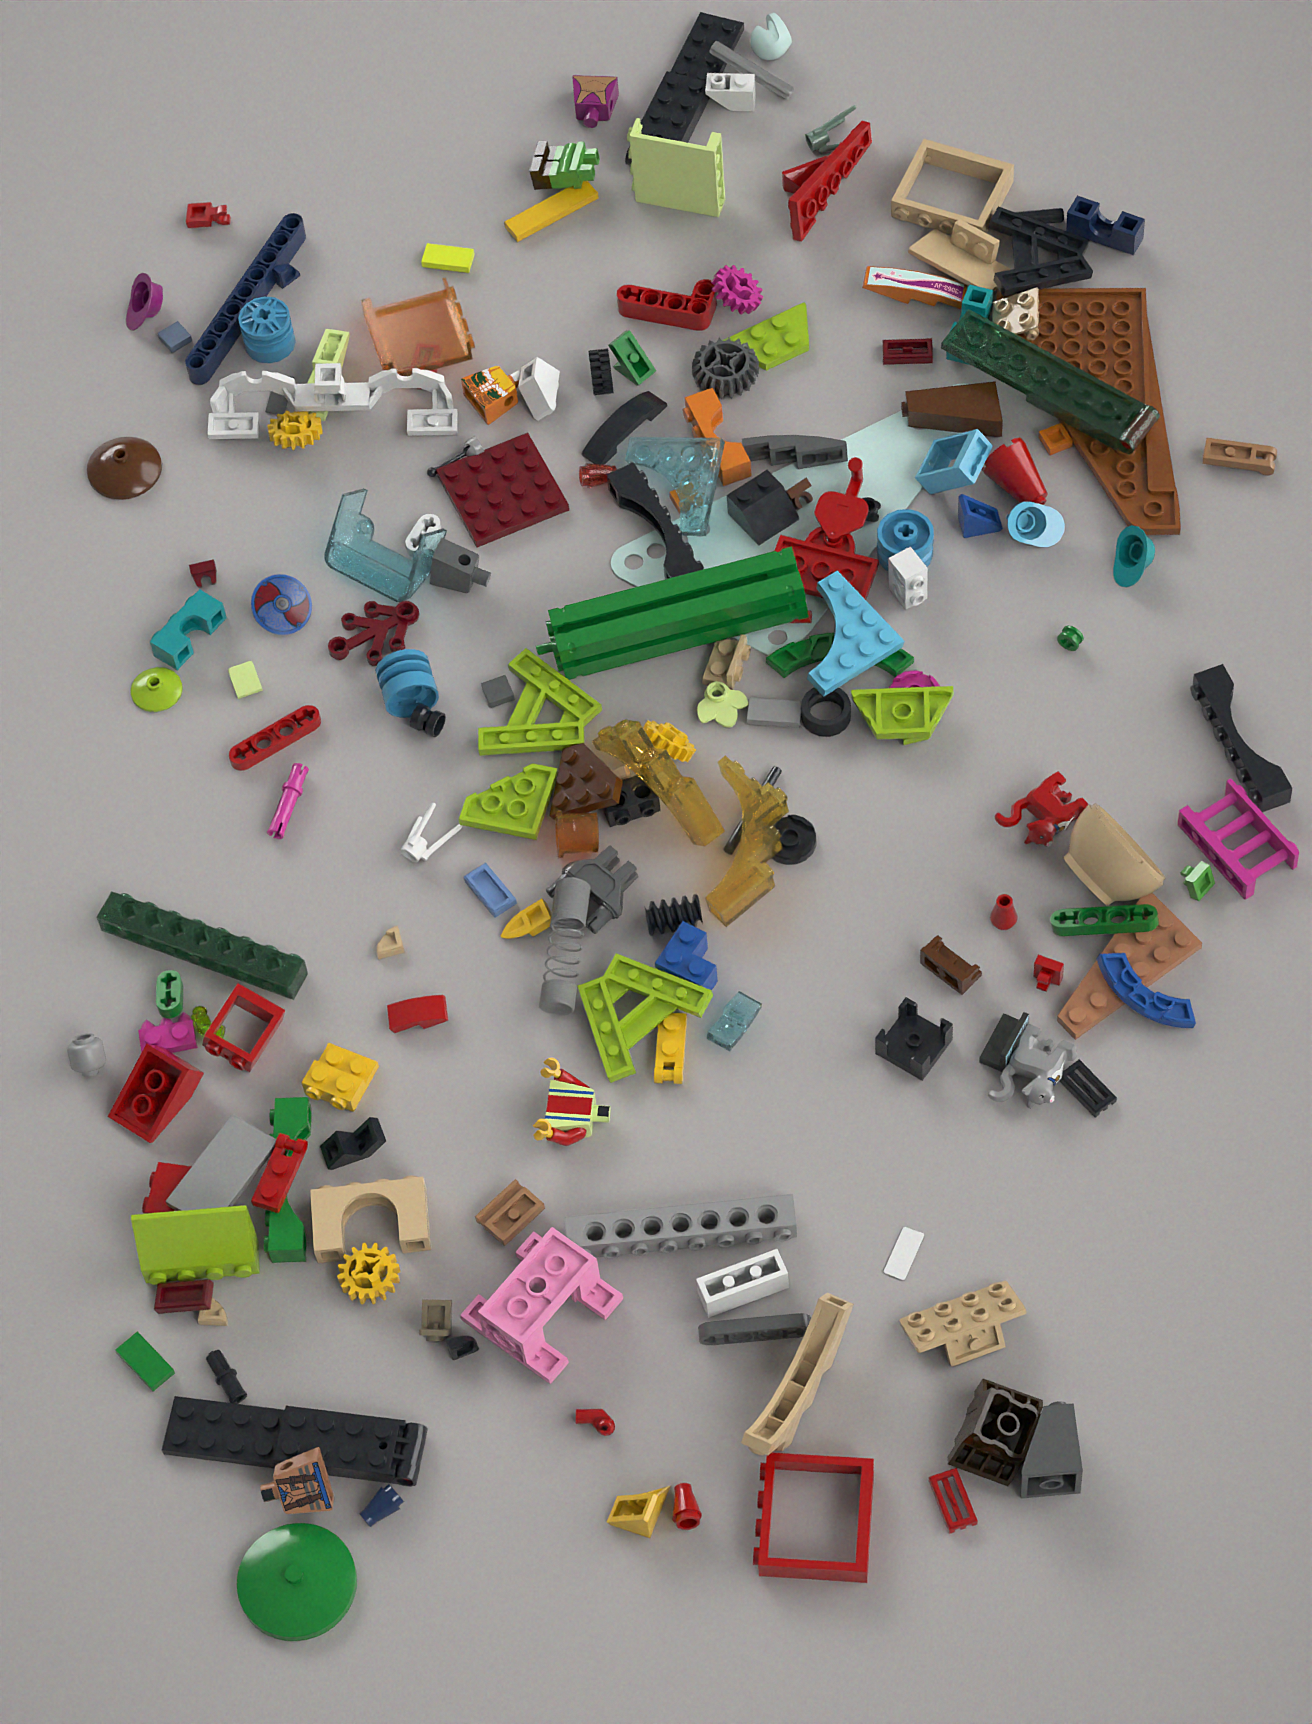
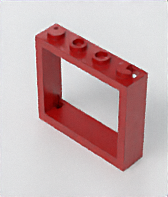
[753,1452,874,1583]

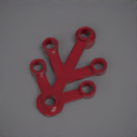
[328,601,420,666]

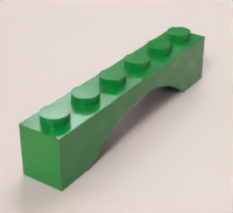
[264,1097,312,1263]

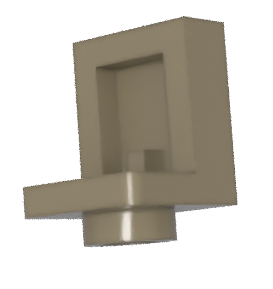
[419,1299,452,1341]

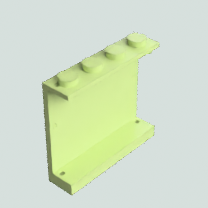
[627,118,726,217]

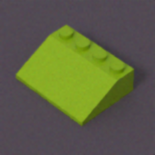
[131,1205,259,1285]

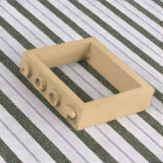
[891,139,1014,235]

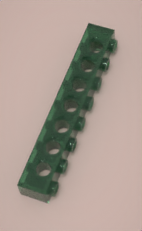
[97,891,308,1000]

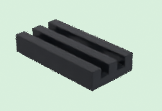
[1059,1059,1117,1118]

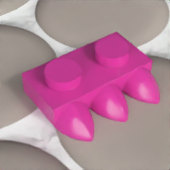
[138,1012,198,1053]

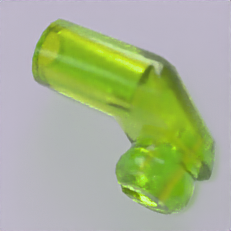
[191,1006,226,1038]

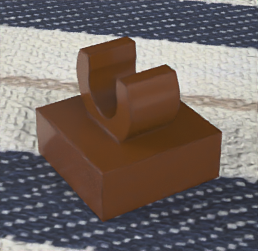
[786,477,813,511]

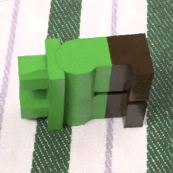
[529,141,600,190]

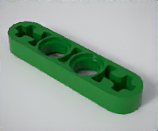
[1050,904,1159,936]

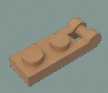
[1202,438,1277,476]

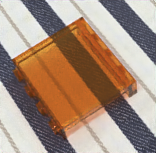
[361,277,475,376]

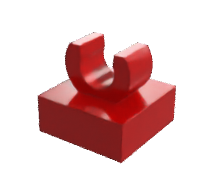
[1033,954,1064,992]

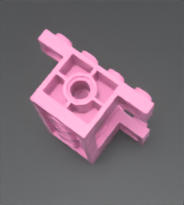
[460,1227,623,1384]

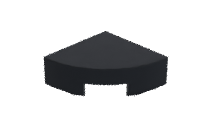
[446,1336,479,1361]

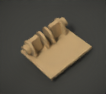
[992,287,1039,342]

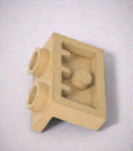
[702,634,751,690]

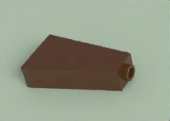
[901,381,1003,437]

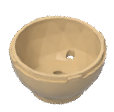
[1063,803,1166,906]

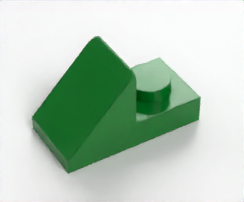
[608,330,657,386]

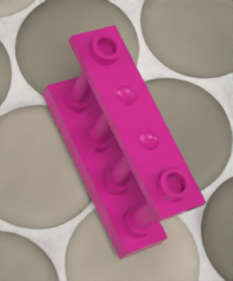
[1177,778,1299,900]

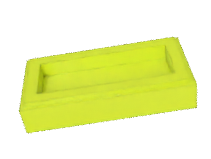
[421,243,475,273]

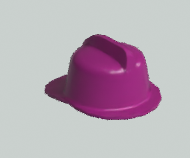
[126,273,163,331]

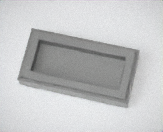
[747,697,801,728]

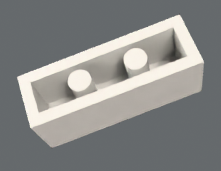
[696,1249,789,1318]

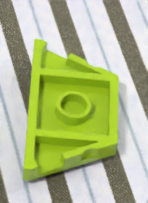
[722,302,809,371]
[851,686,954,739]

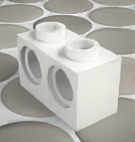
[888,547,928,610]

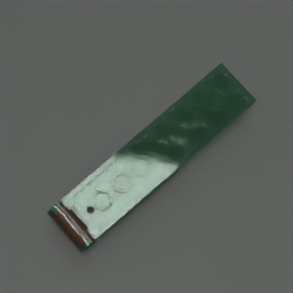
[941,309,1160,454]

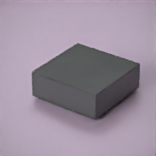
[481,675,515,708]

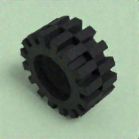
[588,348,614,395]

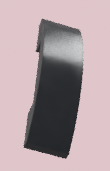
[582,391,667,468]

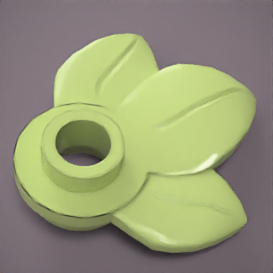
[697,681,749,728]

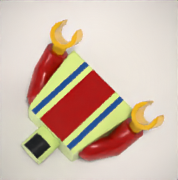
[533,1057,611,1146]

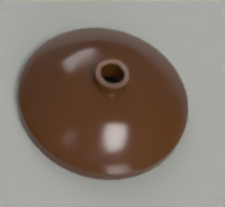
[87,437,162,500]

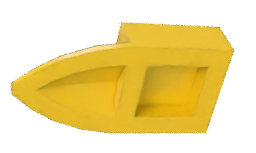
[501,898,552,939]

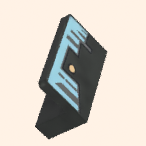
[979,1012,1029,1072]

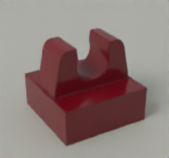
[189,559,217,588]

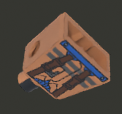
[260,1447,335,1514]

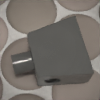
[430,538,491,593]

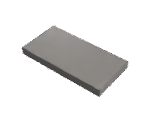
[166,1114,276,1211]

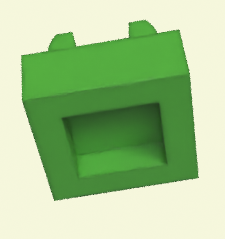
[1180,861,1215,901]

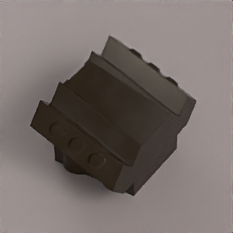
[947,1378,1043,1487]

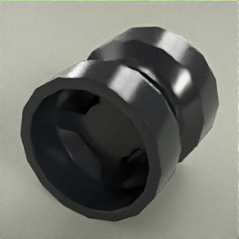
[410,703,446,737]

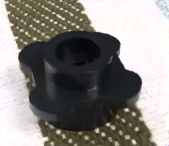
[862,497,881,522]

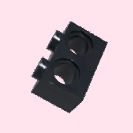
[603,772,661,827]

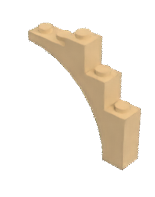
[741,1293,854,1455]

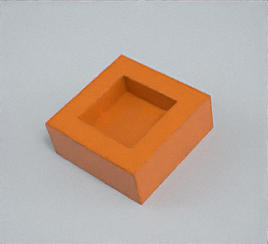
[1038,422,1073,455]

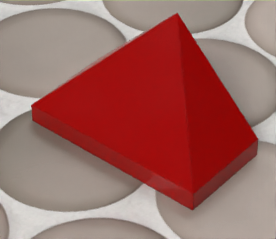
[782,156,827,194]

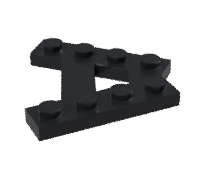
[989,206,1093,297]

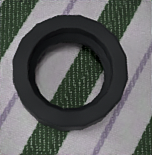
[801,687,851,737]

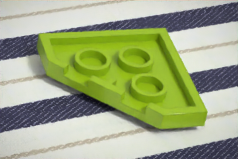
[459,763,558,840]

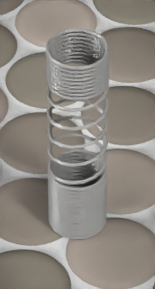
[539,877,591,1016]

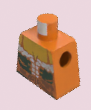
[461,366,520,425]

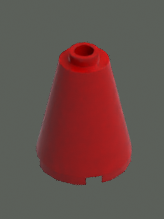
[981,437,1048,505]

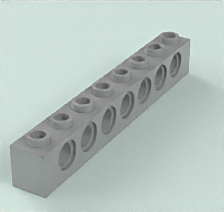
[565,1194,797,1259]

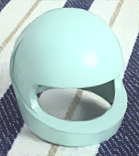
[750,12,792,60]

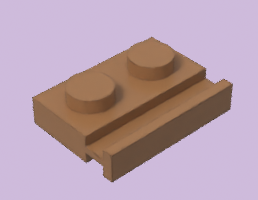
[475,1179,545,1246]

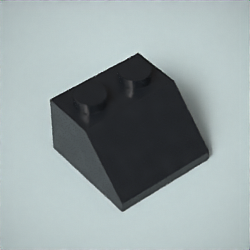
[727,470,799,546]

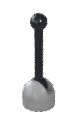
[427,436,484,477]

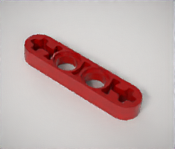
[229,705,321,771]

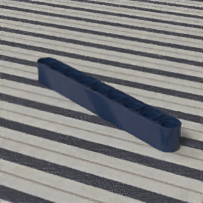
[185,213,306,385]

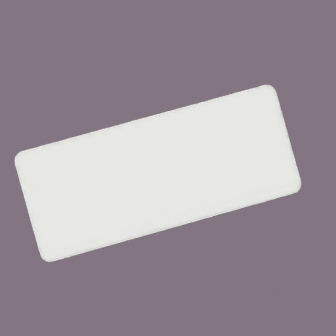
[884,1227,924,1280]

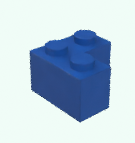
[655,921,718,990]

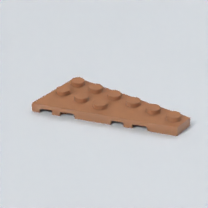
[1057,893,1202,1040]

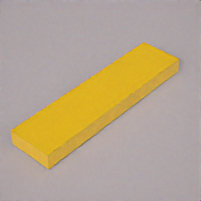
[504,181,599,242]

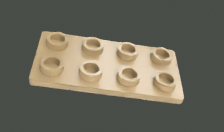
[908,219,1011,292]
[899,1281,1026,1367]

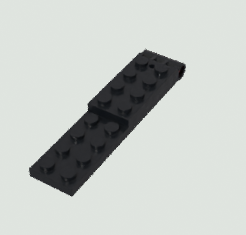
[625,12,744,166]
[162,1396,428,1487]

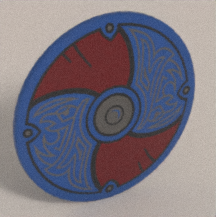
[251,574,312,635]

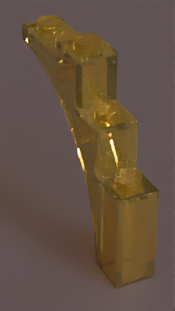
[592,719,725,847]
[705,755,789,927]

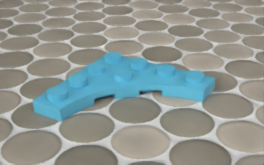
[807,571,905,697]

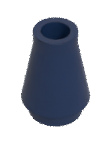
[359,1484,404,1527]

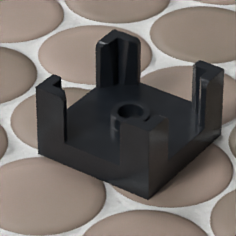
[875,997,953,1081]

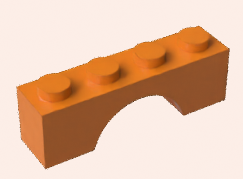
[682,388,752,486]

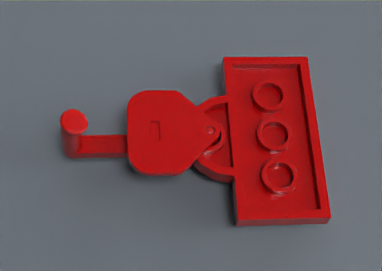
[774,457,879,600]

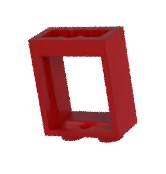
[202,983,285,1073]

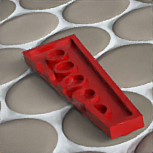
[788,121,872,242]

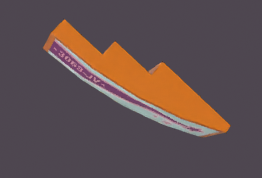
[862,266,967,309]

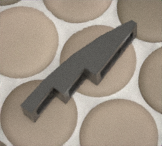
[742,435,848,469]

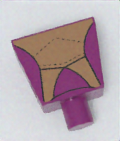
[572,75,619,128]

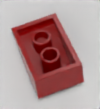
[107,1043,204,1143]

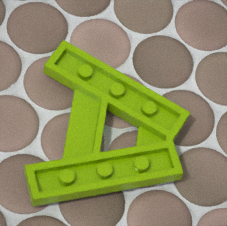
[478,648,602,756]
[578,953,713,1083]

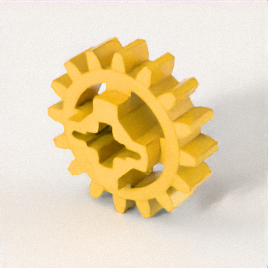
[267,410,323,450]
[640,720,696,762]
[337,1243,401,1304]

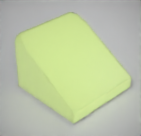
[228,661,263,699]

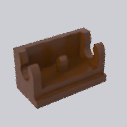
[920,935,982,995]

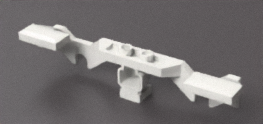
[208,363,458,439]

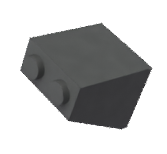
[1020,1401,1083,1499]

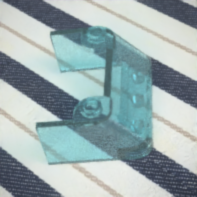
[324,488,447,602]

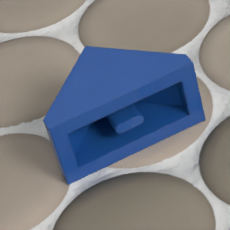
[958,494,1003,538]

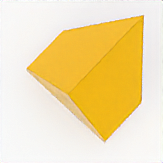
[607,1486,671,1538]

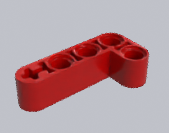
[616,279,717,331]

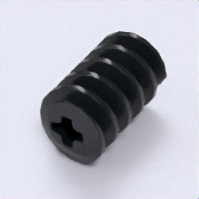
[644,894,703,936]

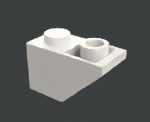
[705,73,756,111]
[518,357,560,421]

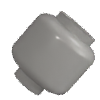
[67,1033,106,1076]

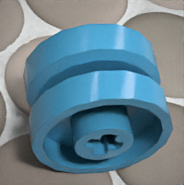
[876,509,934,571]

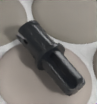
[206,1350,247,1404]

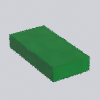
[115,1331,175,1392]

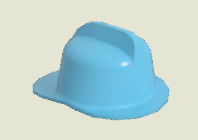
[1006,502,1065,547]

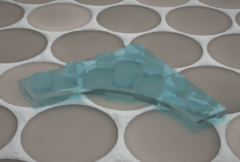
[625,437,725,536]

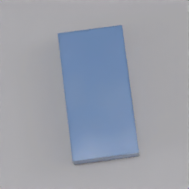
[464,863,517,918]

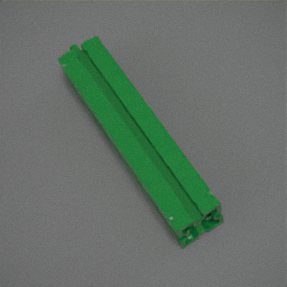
[536,546,809,680]

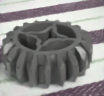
[692,337,759,400]

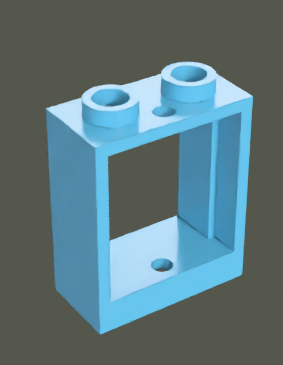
[915,429,993,494]

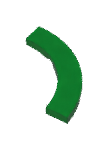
[766,632,914,678]

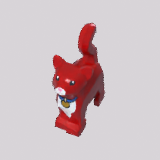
[994,771,1089,847]

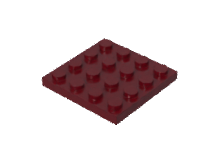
[436,432,569,548]

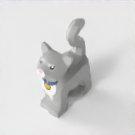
[988,1024,1077,1109]

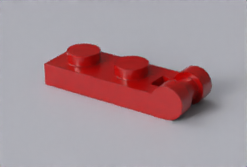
[251,1133,308,1213]

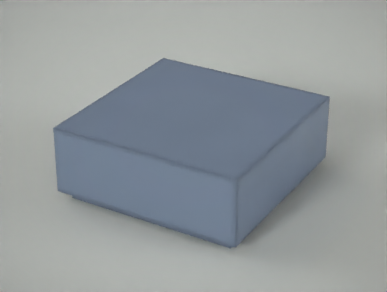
[158,321,192,353]

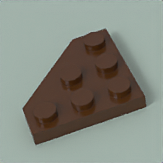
[549,743,623,821]

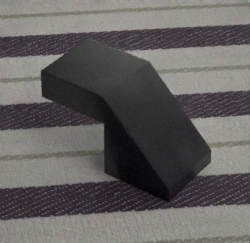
[320,1117,386,1170]

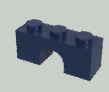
[1066,195,1145,256]

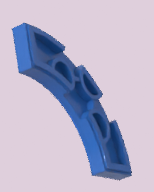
[1097,953,1196,1028]

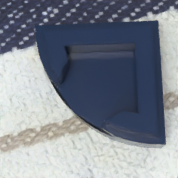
[273,264,300,289]

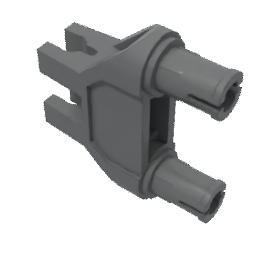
[546,845,639,934]

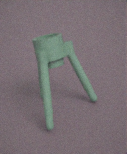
[805,105,856,154]

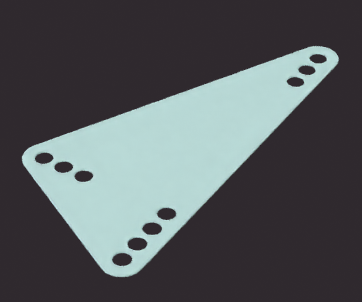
[611,384,966,656]

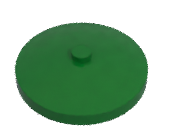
[236,1523,357,1641]

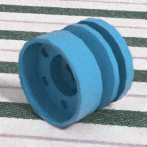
[238,296,296,363]
[375,649,439,718]

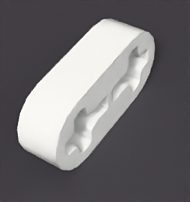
[405,514,442,559]

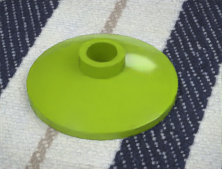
[131,667,183,712]

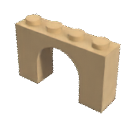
[310,1175,431,1263]

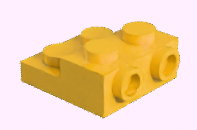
[301,1043,379,1112]

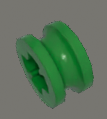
[1057,625,1084,651]

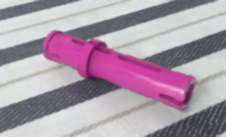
[267,763,309,839]

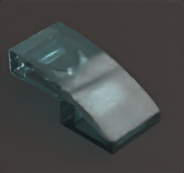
[707,991,762,1052]

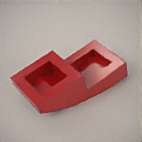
[387,995,448,1033]

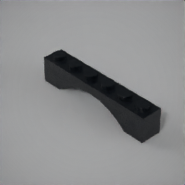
[607,462,704,579]
[1190,664,1292,812]

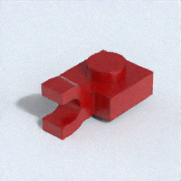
[186,202,231,228]

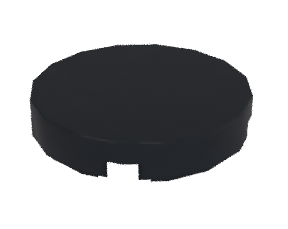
[763,814,817,865]

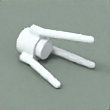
[400,802,463,863]

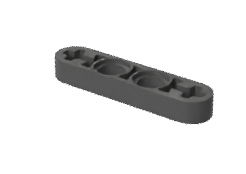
[698,1313,811,1345]

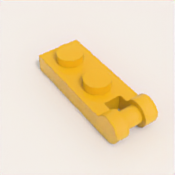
[654,1013,687,1084]

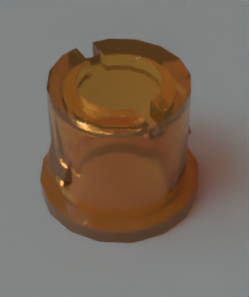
[555,810,599,858]

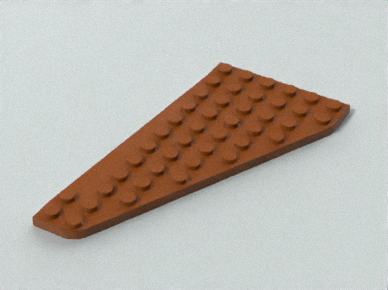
[996,288,1181,535]

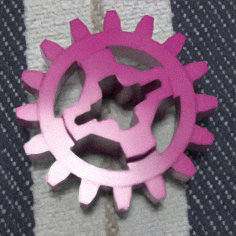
[711,265,763,315]

